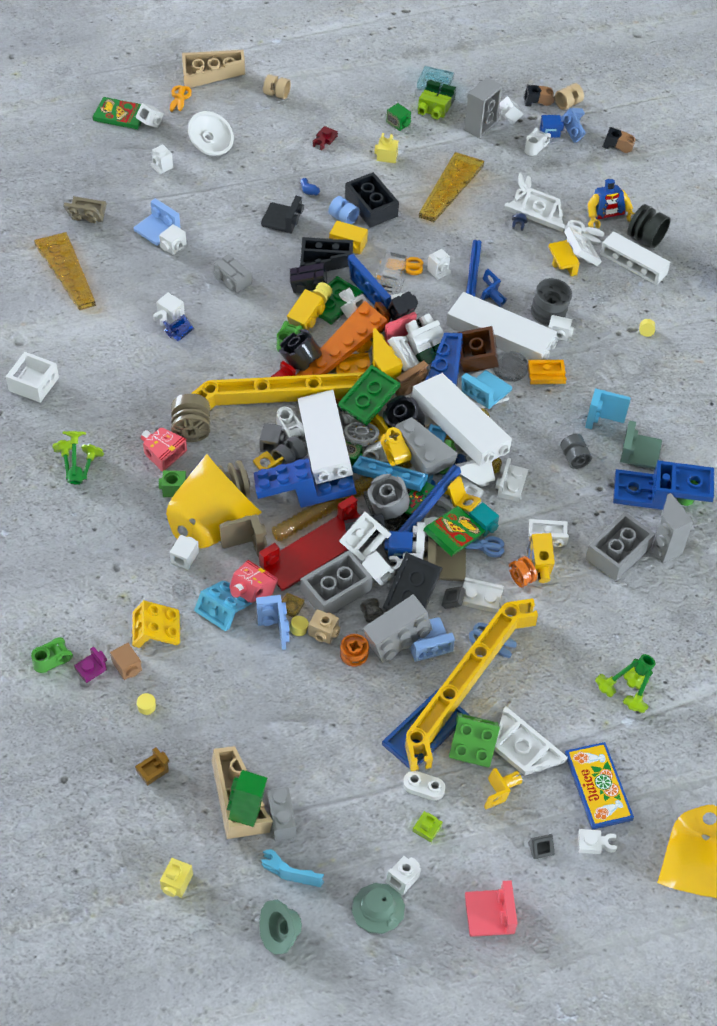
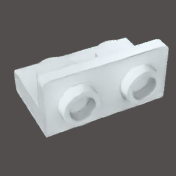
[495,458,529,502]

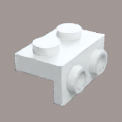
[528,519,569,547]

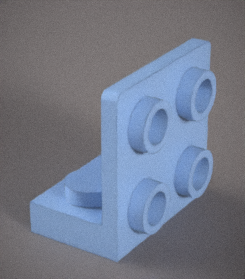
[134,198,181,246]
[256,595,290,650]
[409,617,455,662]

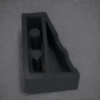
[300,237,353,271]

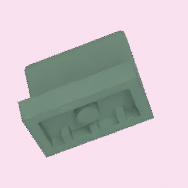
[620,420,662,469]

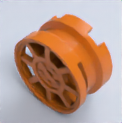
[509,556,537,588]
[340,634,369,667]

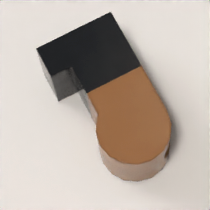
[524,85,555,106]
[603,127,635,153]

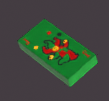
[404,482,435,516]

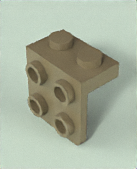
[63,196,107,223]
[219,514,267,557]
[424,536,466,581]

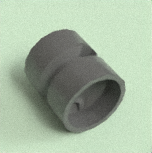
[560,434,592,469]
[271,436,307,464]

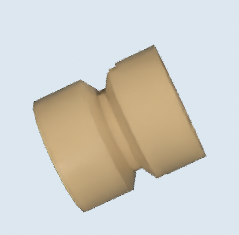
[263,74,291,99]
[554,83,584,110]

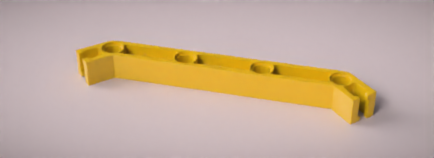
[191,372,364,410]
[405,598,538,771]

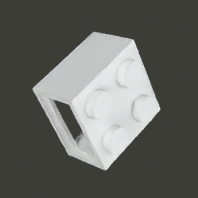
[6,352,59,403]

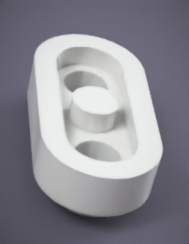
[412,522,425,555]
[403,771,445,801]

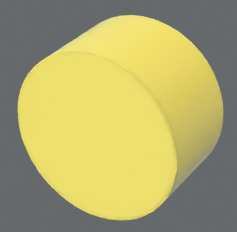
[639,319,655,337]
[289,616,309,636]
[137,693,156,715]

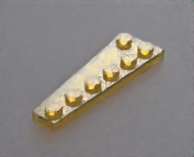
[419,152,484,222]
[34,232,96,310]

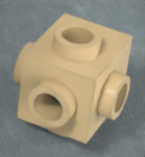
[308,609,341,644]

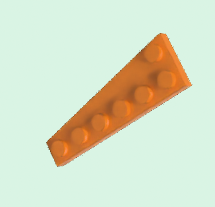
[296,301,388,376]

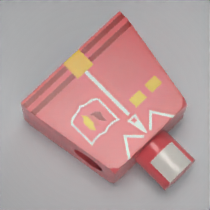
[141,428,187,472]
[229,560,278,602]

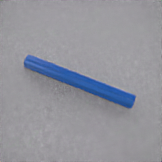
[466,239,482,296]
[397,465,461,532]

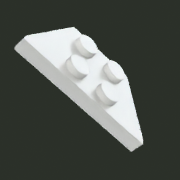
[503,188,565,232]
[494,707,568,776]

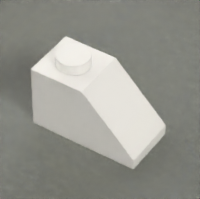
[450,460,495,487]

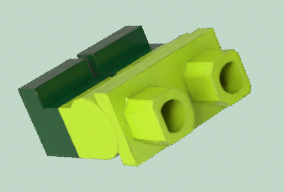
[418,79,456,120]

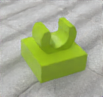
[412,811,443,842]

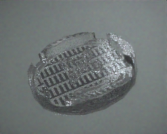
[493,351,528,382]

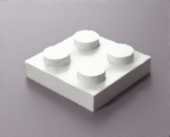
[565,228,602,266]

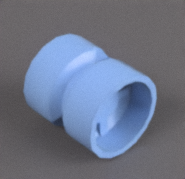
[328,196,360,225]

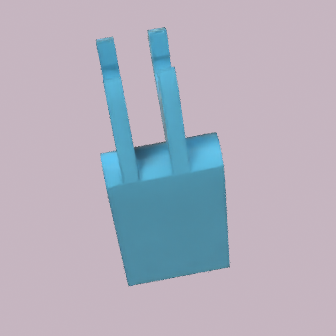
[261,849,324,887]

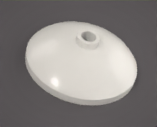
[188,111,234,156]

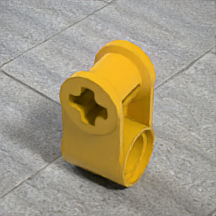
[380,427,411,466]

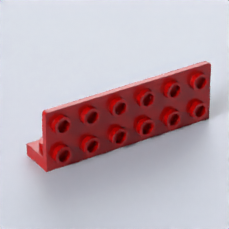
[259,495,361,591]

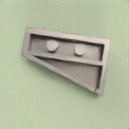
[395,417,458,477]

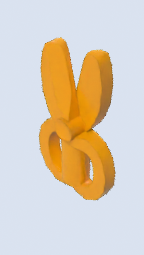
[170,85,192,112]
[383,257,424,275]

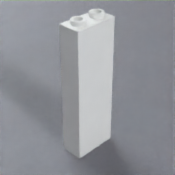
[446,292,558,361]
[412,373,512,466]
[298,390,353,484]

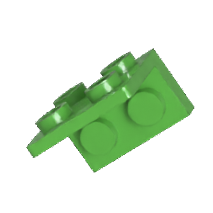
[449,712,500,767]

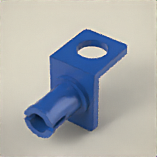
[480,269,507,307]

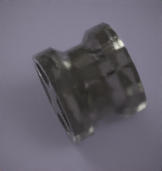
[360,598,384,623]

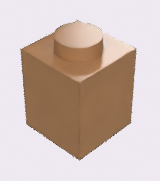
[110,643,142,680]

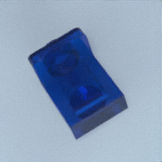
[163,314,195,341]

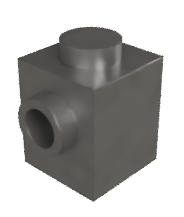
[259,423,285,453]

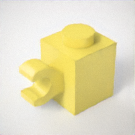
[374,133,399,163]
[160,858,193,898]

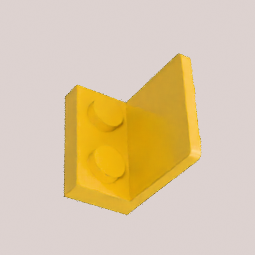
[132,600,180,648]

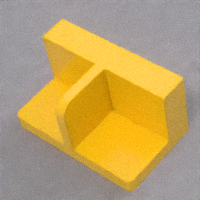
[548,240,580,276]

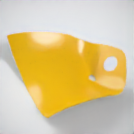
[166,454,262,548]
[657,804,717,898]

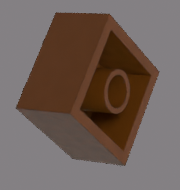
[457,326,499,373]

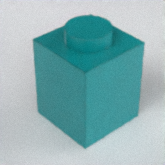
[469,502,499,537]

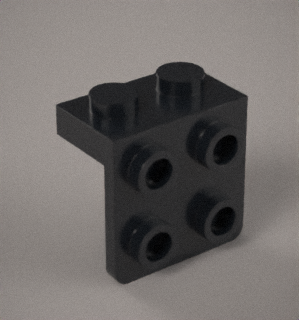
[261,196,304,234]

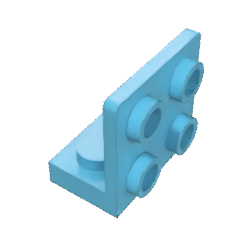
[461,370,512,409]
[585,388,631,429]
[194,581,253,631]

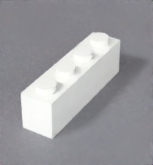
[600,231,670,285]

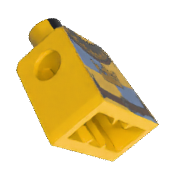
[527,533,555,583]

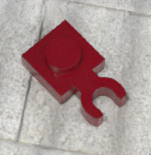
[313,126,338,150]

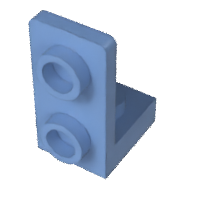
[561,108,586,143]

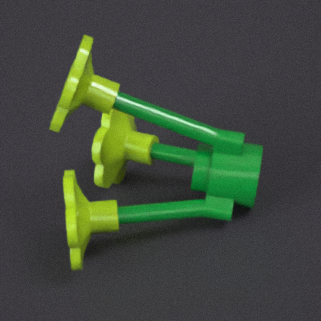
[52,431,104,485]
[595,654,656,713]

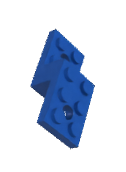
[253,458,357,508]
[613,460,714,510]

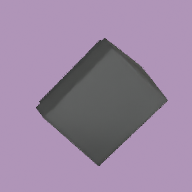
[528,834,555,859]

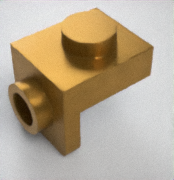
[135,747,170,786]

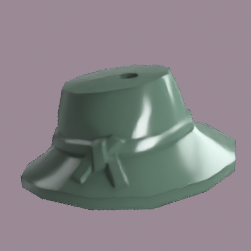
[352,883,405,934]
[259,899,302,955]

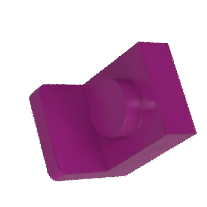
[74,646,107,683]

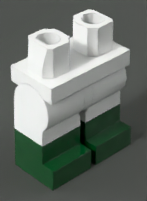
[405,313,444,364]

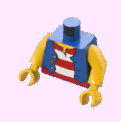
[588,179,635,228]

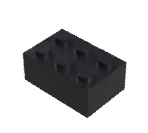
[345,172,399,228]

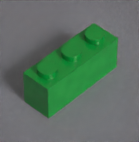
[227,770,268,827]

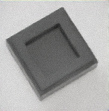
[442,586,466,609]

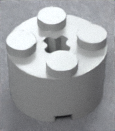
[368,474,410,520]

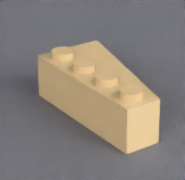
[182,50,245,88]
[212,746,273,839]

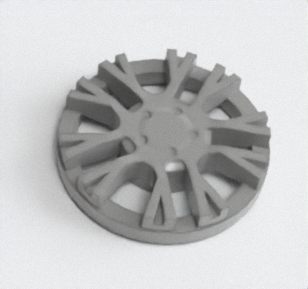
[344,421,379,447]

